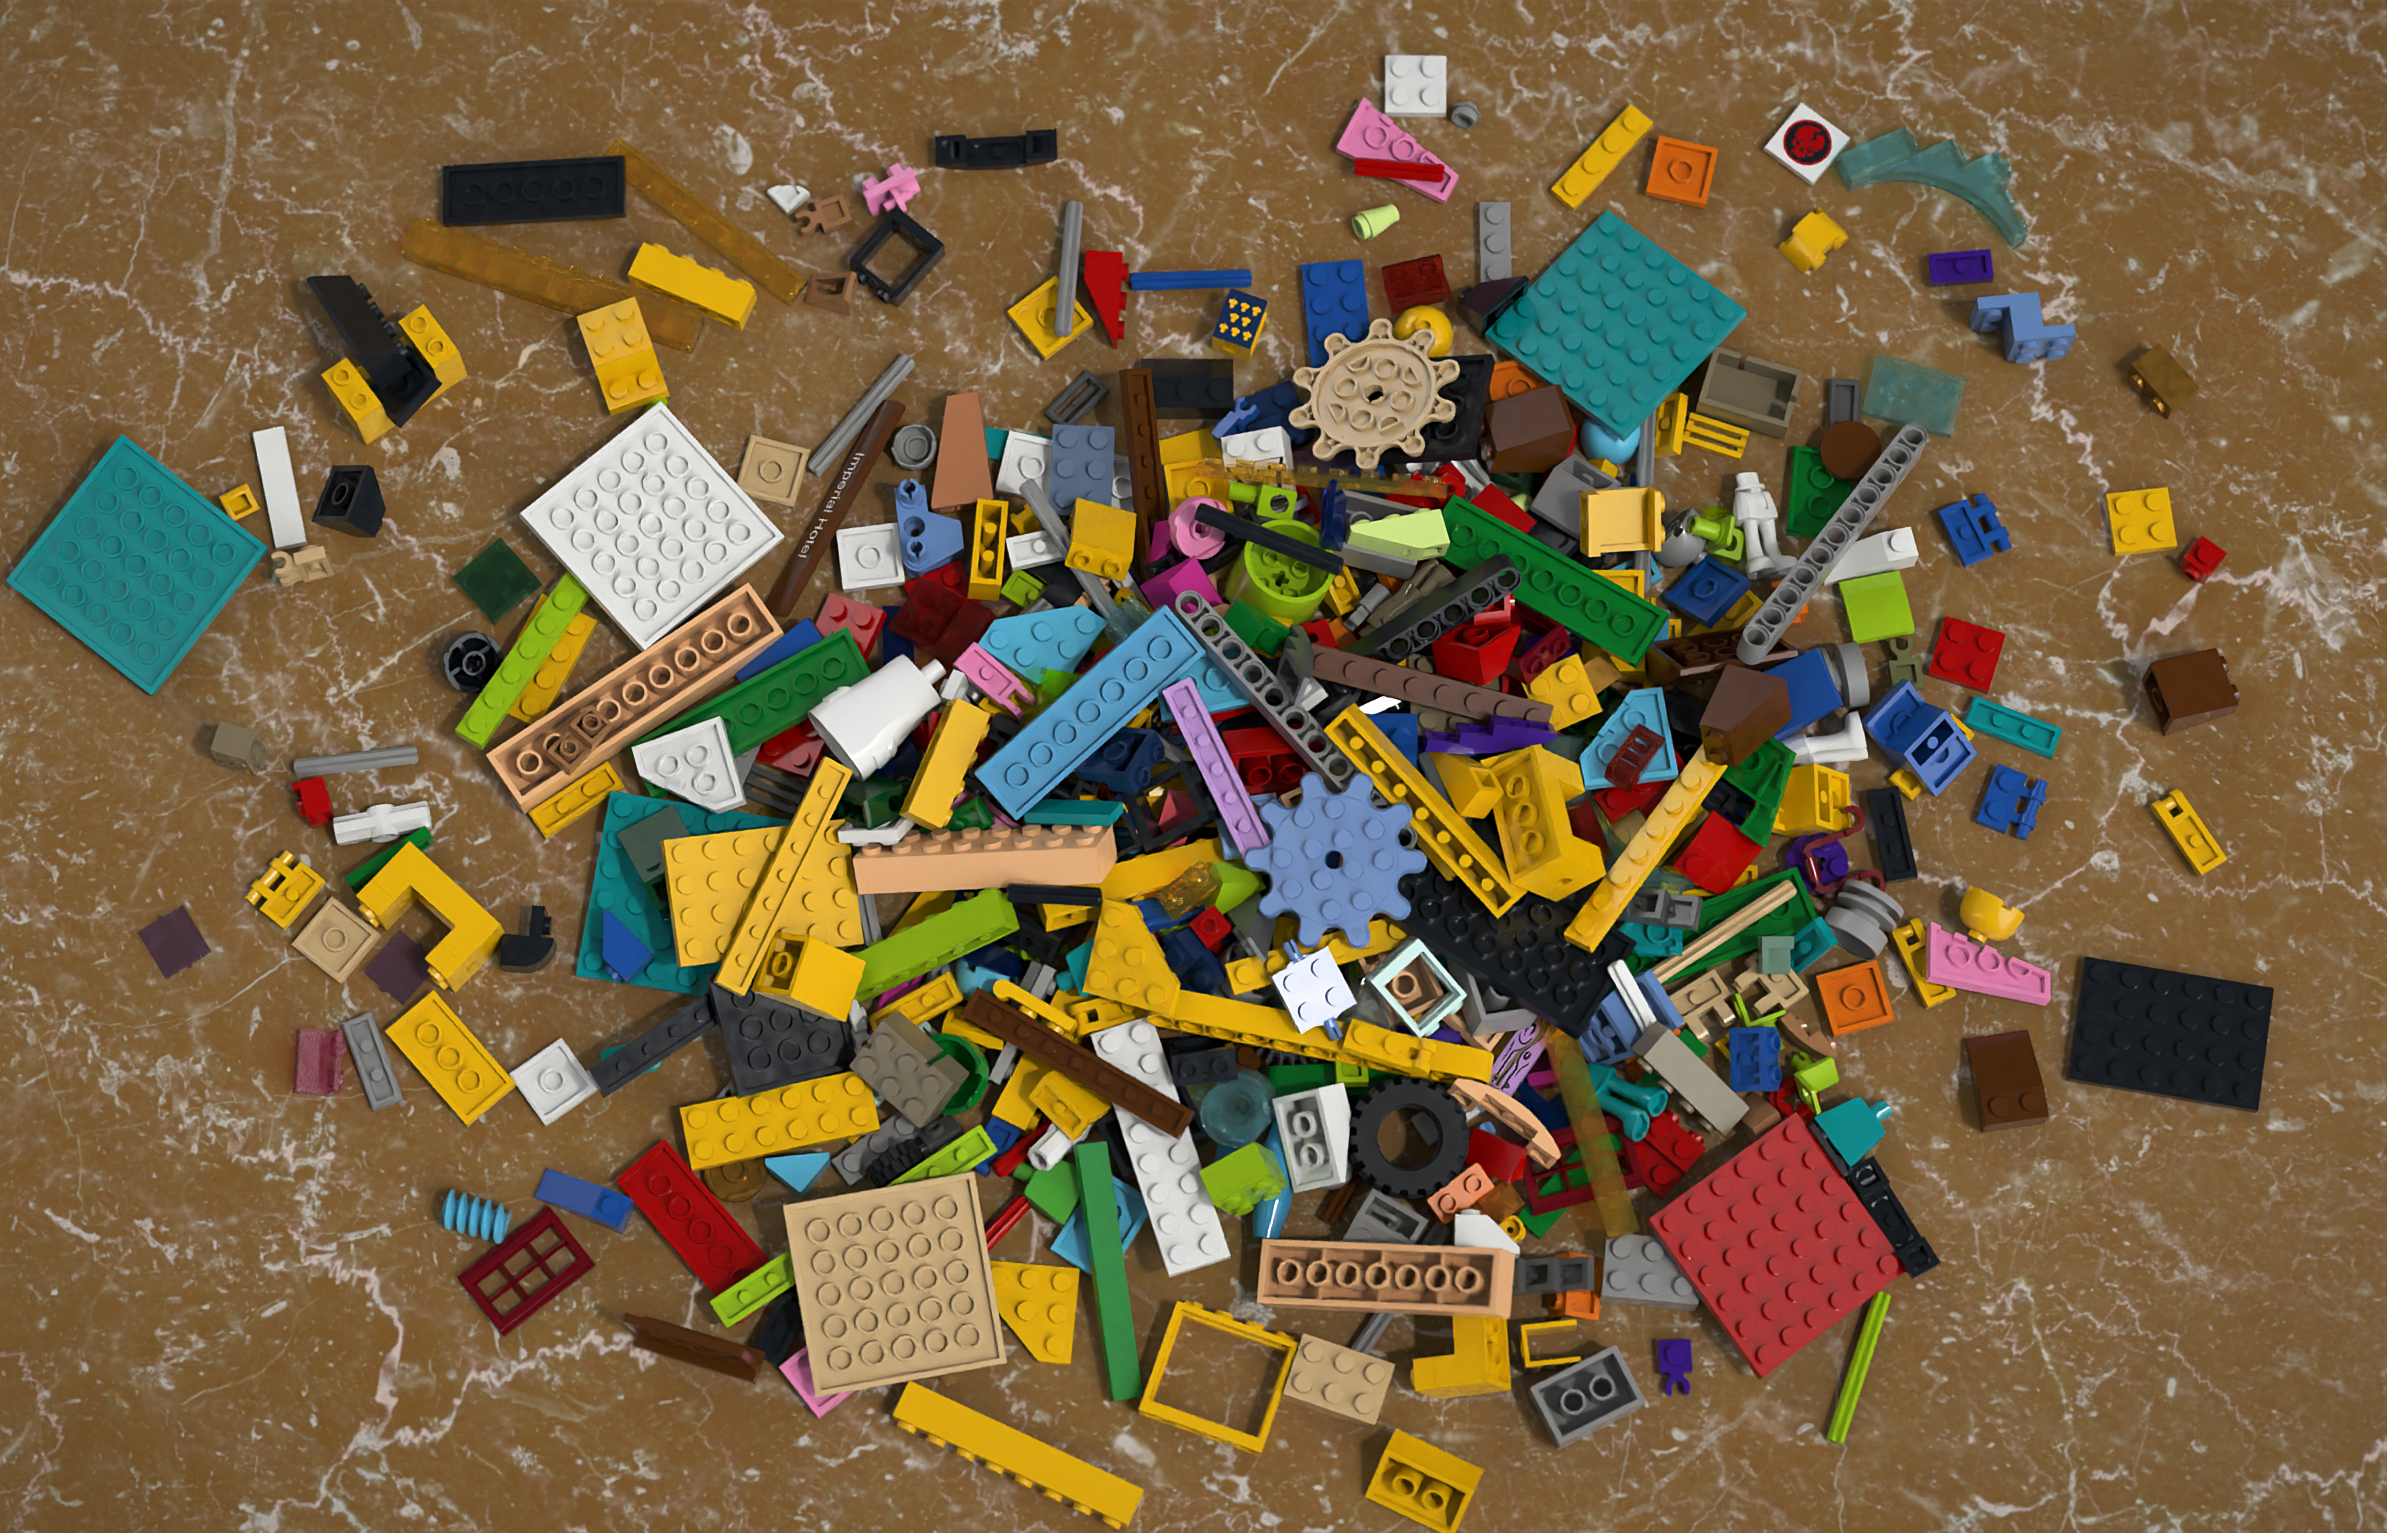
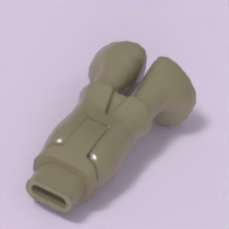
[1358,558,1456,638]

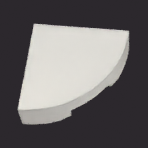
[767,185,810,216]

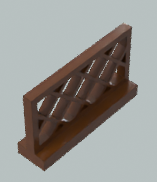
[622,1312,766,1384]

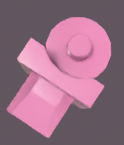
[861,163,921,217]

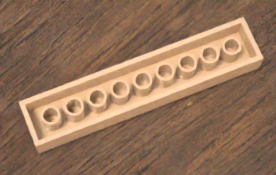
[486,582,784,814]

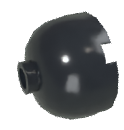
[438,630,503,694]

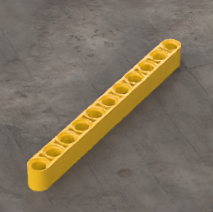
[1146,989,1494,1085]

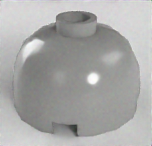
[1651,507,1709,568]

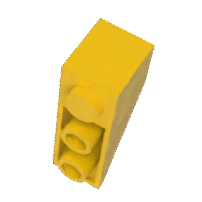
[1429,752,1504,819]

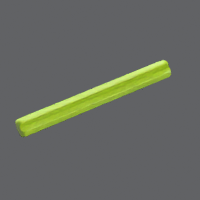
[1827,1291,1891,1444]

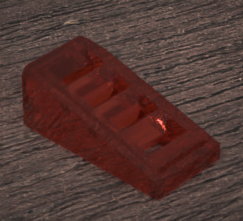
[1604,723,1666,793]

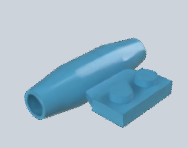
[1214,1116,1294,1241]

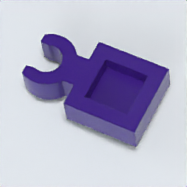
[1657,1339,1693,1397]

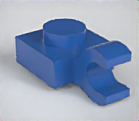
[1211,396,1259,450]
[975,1116,1020,1178]

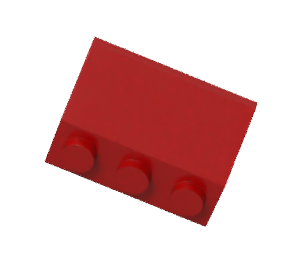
[1222,723,1324,799]

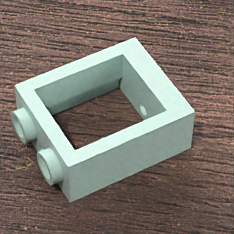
[1364,935,1467,1038]

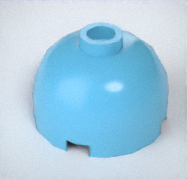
[1579,416,1641,466]
[954,957,1019,1003]

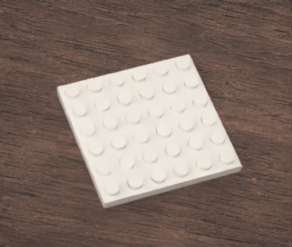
[520,401,785,652]

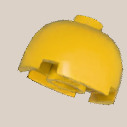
[1393,305,1454,358]
[1959,885,2025,944]

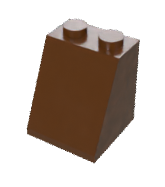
[1479,384,1576,473]
[2141,648,2240,736]
[1699,664,1793,767]

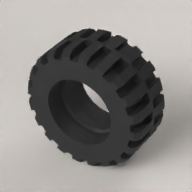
[1348,1076,1470,1199]

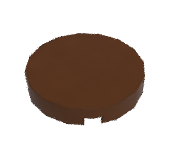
[1819,420,1882,482]

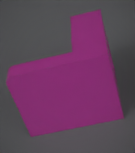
[1524,1045,1560,1093]

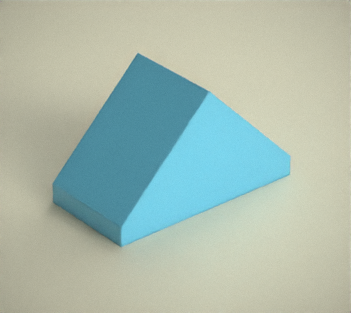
[765,1152,831,1198]

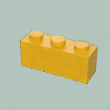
[968,498,1008,602]

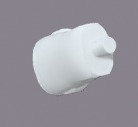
[808,654,946,782]

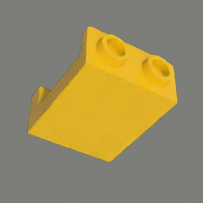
[1579,485,1665,557]
[1065,498,1137,581]
[1028,1069,1115,1141]

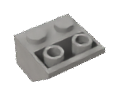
[1531,454,1622,540]

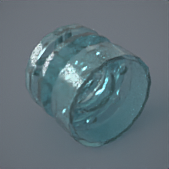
[1200,1069,1277,1148]

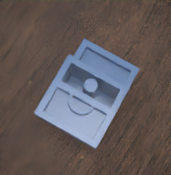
[1969,292,2076,364]
[1574,968,1684,1065]

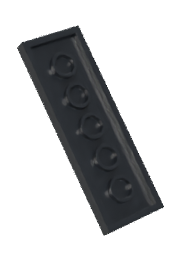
[443,155,626,228]

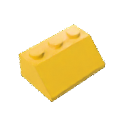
[1365,1428,1484,1533]

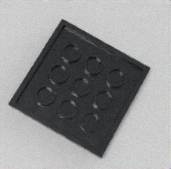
[1353,354,1495,465]
[705,943,857,1099]

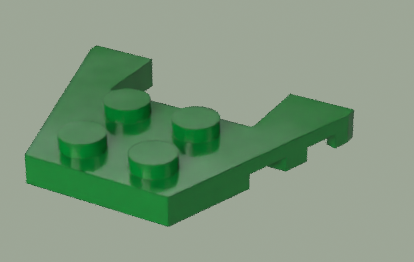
[1721,736,1797,847]

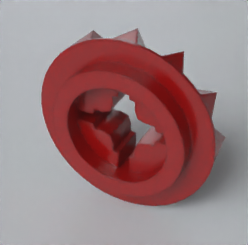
[1769,1076,1820,1125]

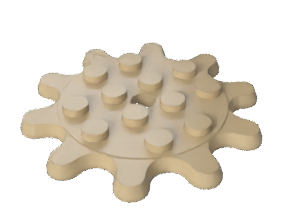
[1289,318,1460,472]

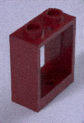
[1504,602,1571,685]

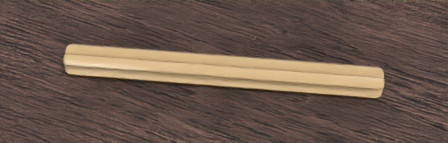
[1651,880,1797,984]

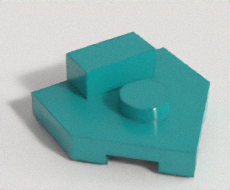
[1618,921,1683,957]

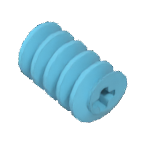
[440,1189,512,1244]

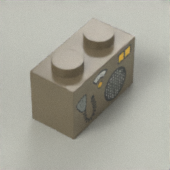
[210,721,267,776]

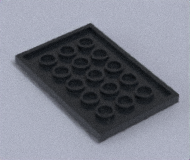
[2067,956,2274,1113]

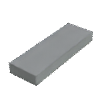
[342,1012,404,1112]

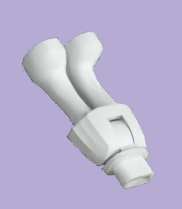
[1733,472,1798,580]
[1780,711,1868,768]

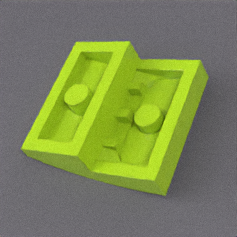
[1838,570,1915,644]

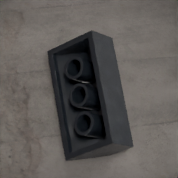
[306,275,413,390]

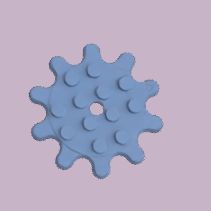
[1243,772,1427,949]

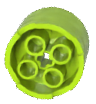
[1225,519,1335,625]

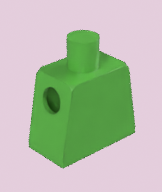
[1013,1160,1081,1229]

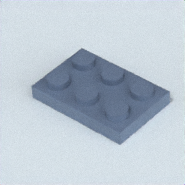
[1049,424,1115,518]

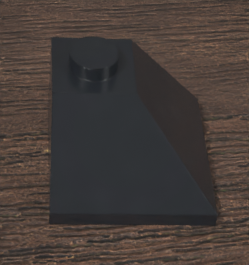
[1456,275,1530,338]
[312,465,386,538]

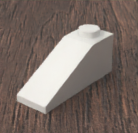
[1823,526,1919,587]

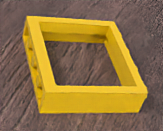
[1139,1300,1299,1457]

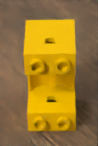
[321,304,468,445]
[1490,744,1606,902]
[356,841,505,993]
[1410,1316,1511,1399]

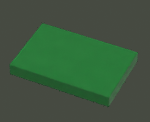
[1786,445,1853,539]

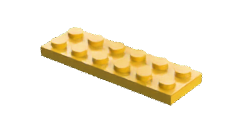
[680,1071,881,1172]

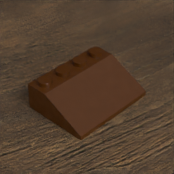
[1645,626,1798,690]

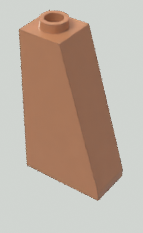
[931,389,996,515]

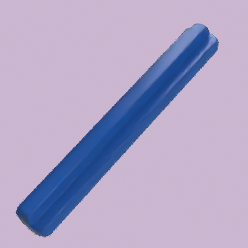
[1130,269,1252,291]

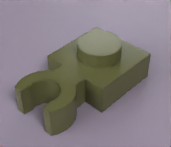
[1887,637,1924,691]

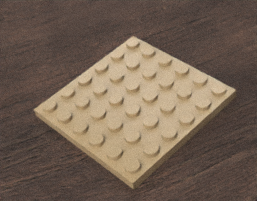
[783,1171,1007,1397]

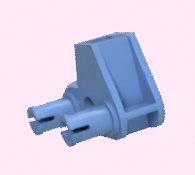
[894,478,965,579]

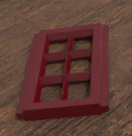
[1514,1115,1645,1217]
[457,1206,596,1338]

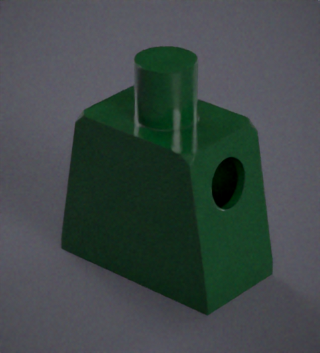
[836,776,912,830]

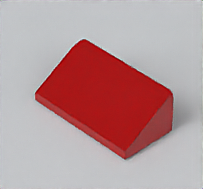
[1463,1127,1527,1183]

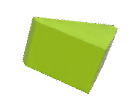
[1201,862,1267,915]

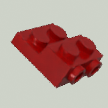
[1614,1108,1706,1200]

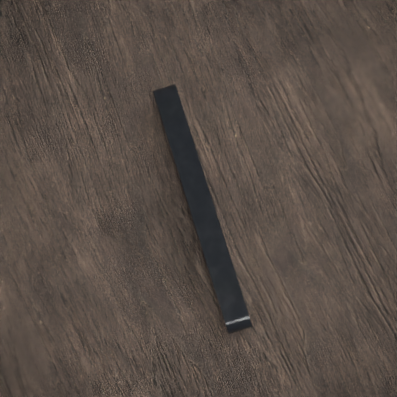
[1219,554,1522,739]

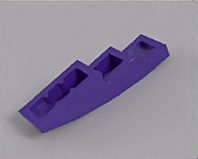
[1421,714,1557,754]

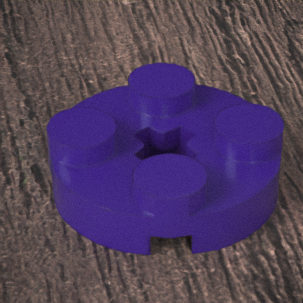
[1784,832,1848,896]

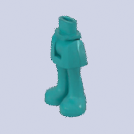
[1558,1058,1668,1142]

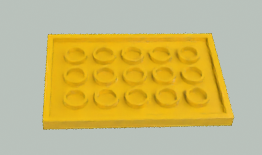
[660,819,864,968]

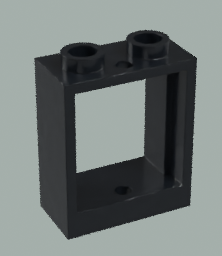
[849,207,945,308]
[1120,761,1221,852]
[1001,902,1080,965]
[1165,1035,1238,1087]

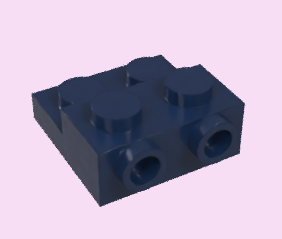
[1233,380,1315,448]
[1075,727,1165,794]
[1160,927,1228,995]

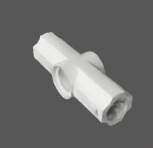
[333,801,432,846]
[1027,1116,1104,1171]

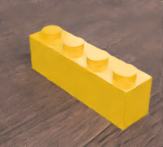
[628,242,757,331]
[899,698,991,831]

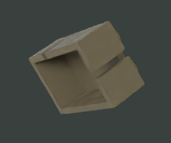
[1695,346,1804,439]
[849,1011,970,1129]

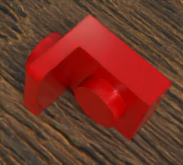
[2178,535,2227,585]
[1469,593,1515,626]
[1189,905,1232,954]

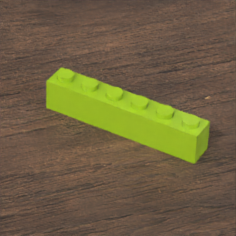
[848,888,1020,1004]

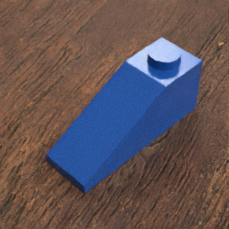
[535,1168,635,1235]

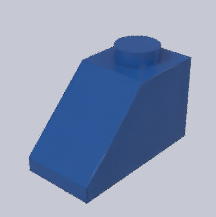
[603,909,655,985]

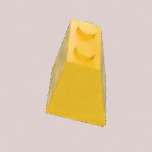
[751,931,866,1022]

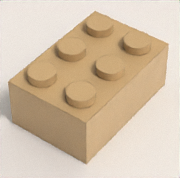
[1282,1333,1395,1431]

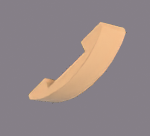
[1447,1078,1561,1170]

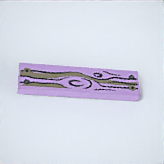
[1489,1016,1558,1097]

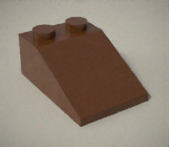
[1965,1030,2049,1133]

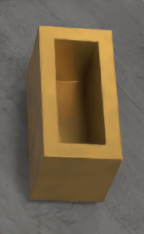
[2127,342,2200,419]

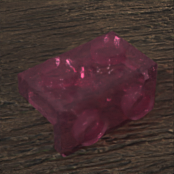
[292,1028,346,1097]

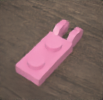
[953,642,1038,722]

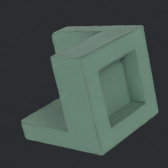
[1758,936,1794,975]

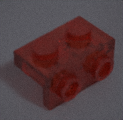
[1381,254,1452,314]

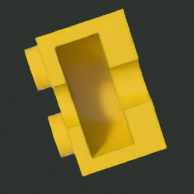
[1778,208,1848,275]

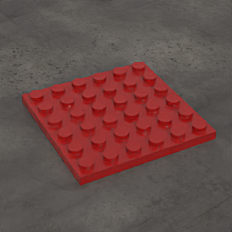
[1646,1112,1905,1380]

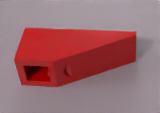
[1084,250,1129,350]

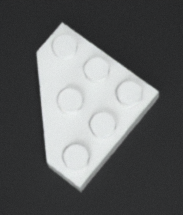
[632,716,747,814]

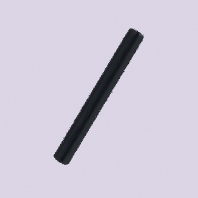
[1194,503,1344,575]

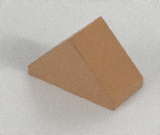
[804,271,859,316]
[1738,1092,1783,1142]

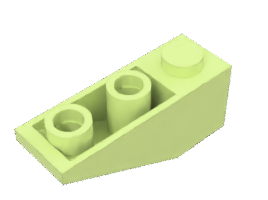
[1345,508,1450,561]

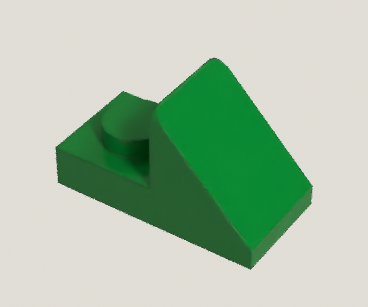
[1222,597,1290,657]

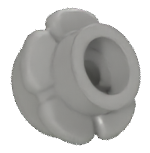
[1452,101,1481,129]

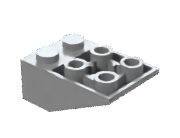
[1342,1188,1428,1245]

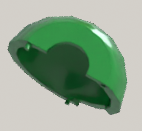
[927,1033,989,1116]

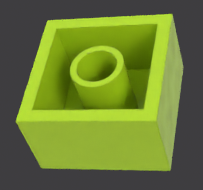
[1198,1141,1289,1216]

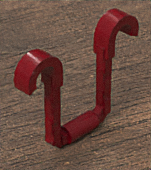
[1801,805,1887,894]

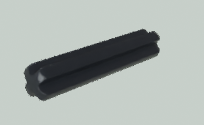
[1007,883,1102,907]

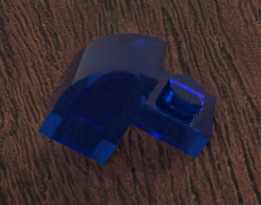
[1512,1081,1588,1132]

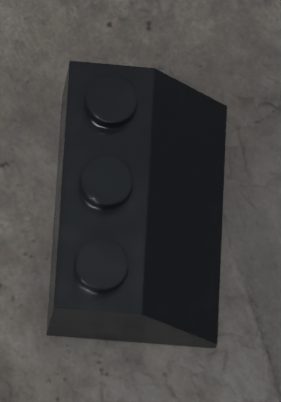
[1141,359,1234,419]

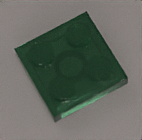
[453,538,542,625]

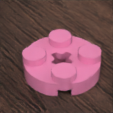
[1168,495,1228,559]

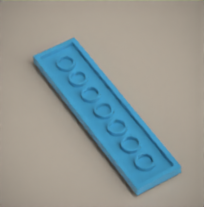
[973,604,1206,821]

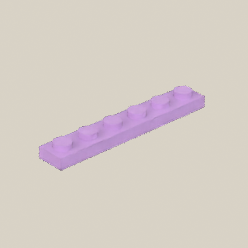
[1162,677,1271,858]

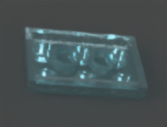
[1861,354,1967,439]

